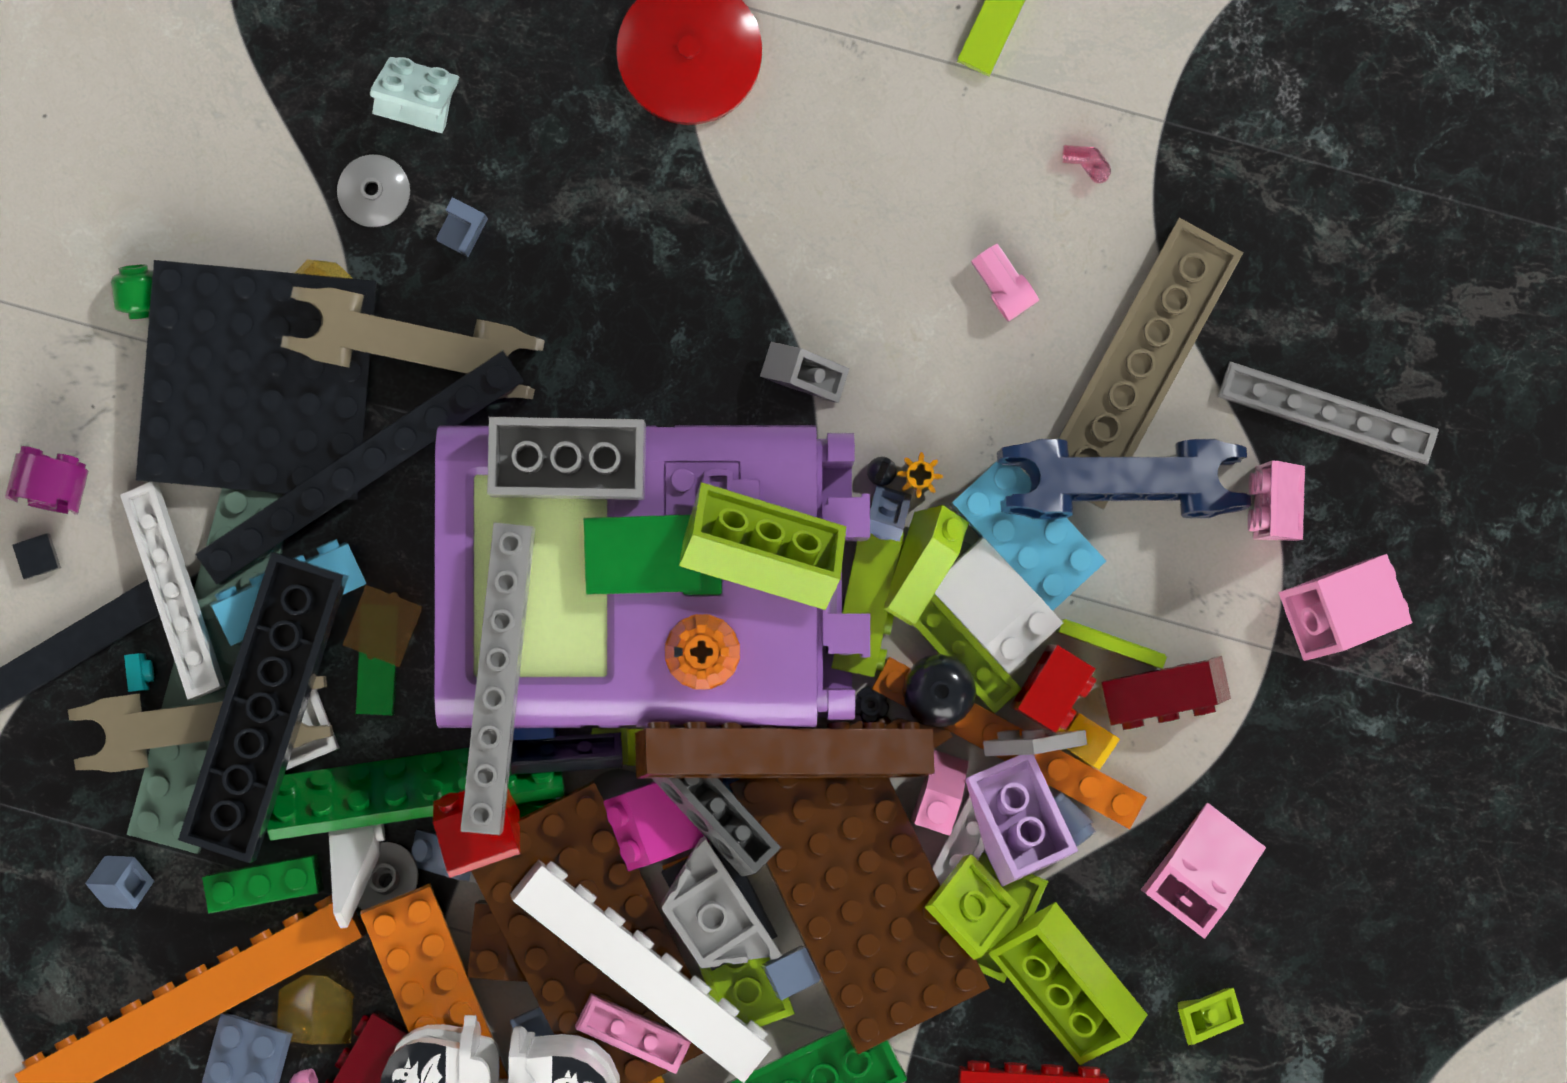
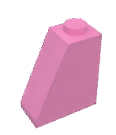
[911,750,969,836]

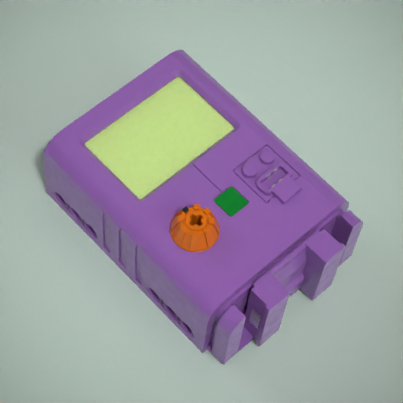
[435,425,870,728]

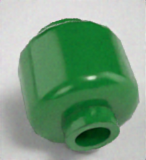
[111,264,153,319]

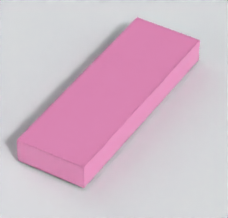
[575,993,691,1074]

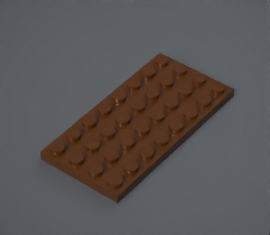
[728,721,990,1054]
[471,781,705,1083]

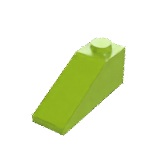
[883,505,969,625]

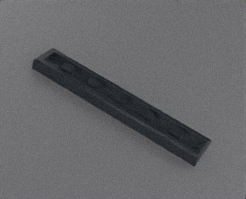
[0,579,160,711]

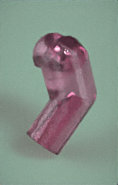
[1062,145,1111,184]

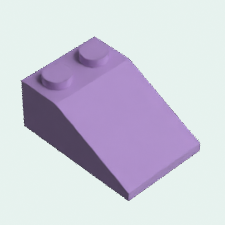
[965,755,1078,887]

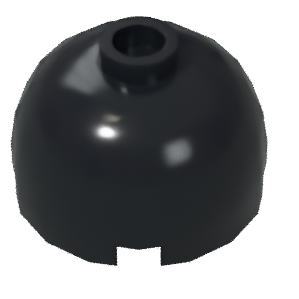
[902,654,977,728]

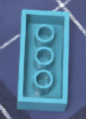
[950,461,1106,611]

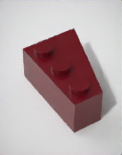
[1101,656,1231,730]

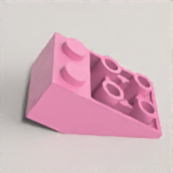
[1248,461,1305,541]
[1141,803,1266,939]

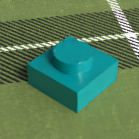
[124,653,154,692]

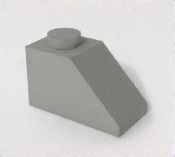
[760,342,850,403]

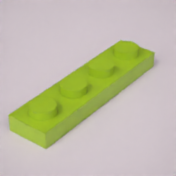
[913,594,1022,714]

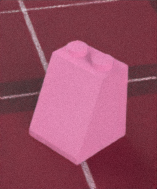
[1278,554,1413,661]

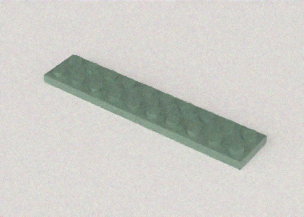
[127,488,286,854]

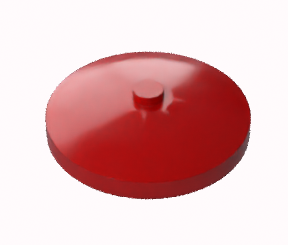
[617,0,762,125]

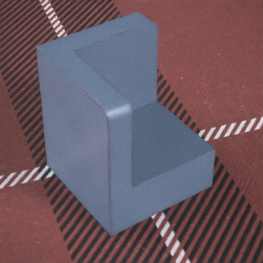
[436,197,488,257]
[85,856,154,909]
[761,945,820,1000]

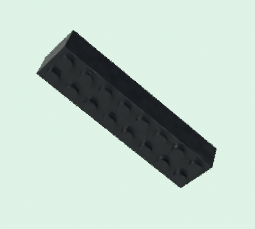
[178,552,349,863]

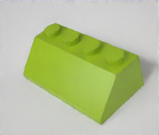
[679,482,847,610]
[988,902,1148,1065]

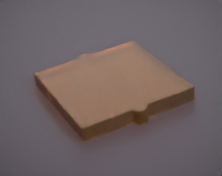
[343,585,423,667]

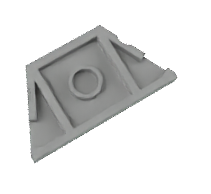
[660,836,782,968]

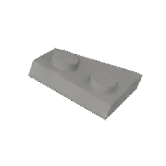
[983,729,1087,756]

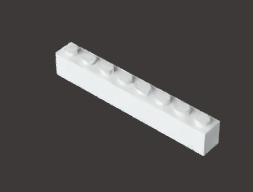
[510,859,772,1083]

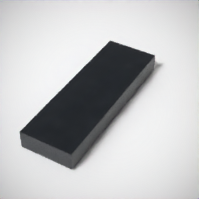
[511,732,623,774]

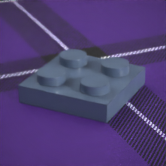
[202,1013,293,1083]

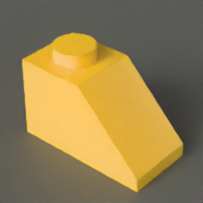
[1057,712,1120,770]

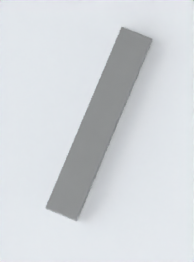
[1218,362,1439,464]

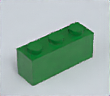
[202,854,324,914]

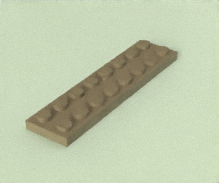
[1058,218,1244,510]

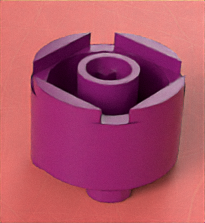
[5,446,89,515]

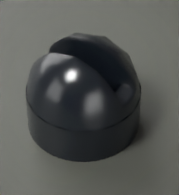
[867,456,896,486]

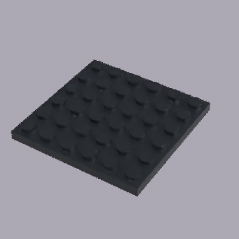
[136,260,377,500]

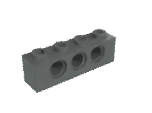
[652,778,781,877]

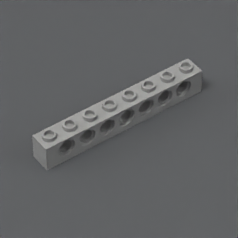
[461,522,535,835]

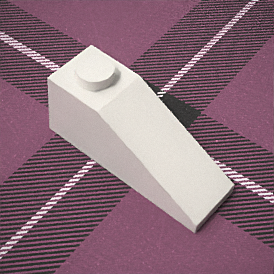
[329,824,385,928]

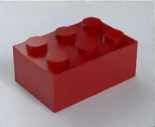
[1010,645,1097,733]

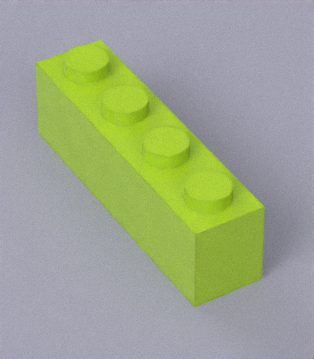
[831,533,905,677]

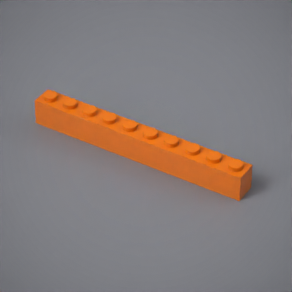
[14,895,367,1083]

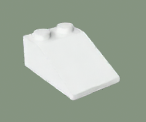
[934,537,1063,673]

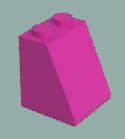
[603,781,710,871]

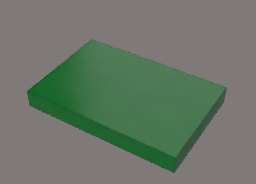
[583,515,701,595]

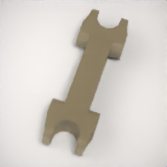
[280,287,545,399]
[68,676,333,772]

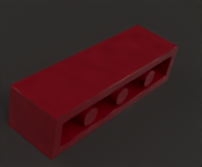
[325,1010,409,1083]

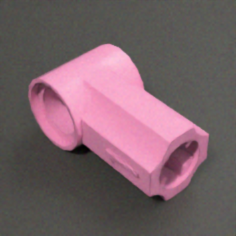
[971,244,1039,322]

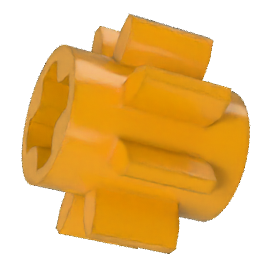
[897,452,943,499]

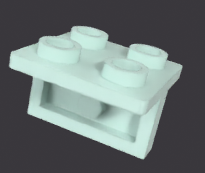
[370,57,459,133]

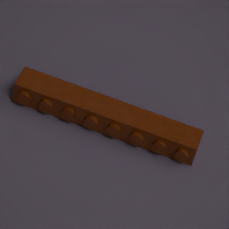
[635,722,935,778]

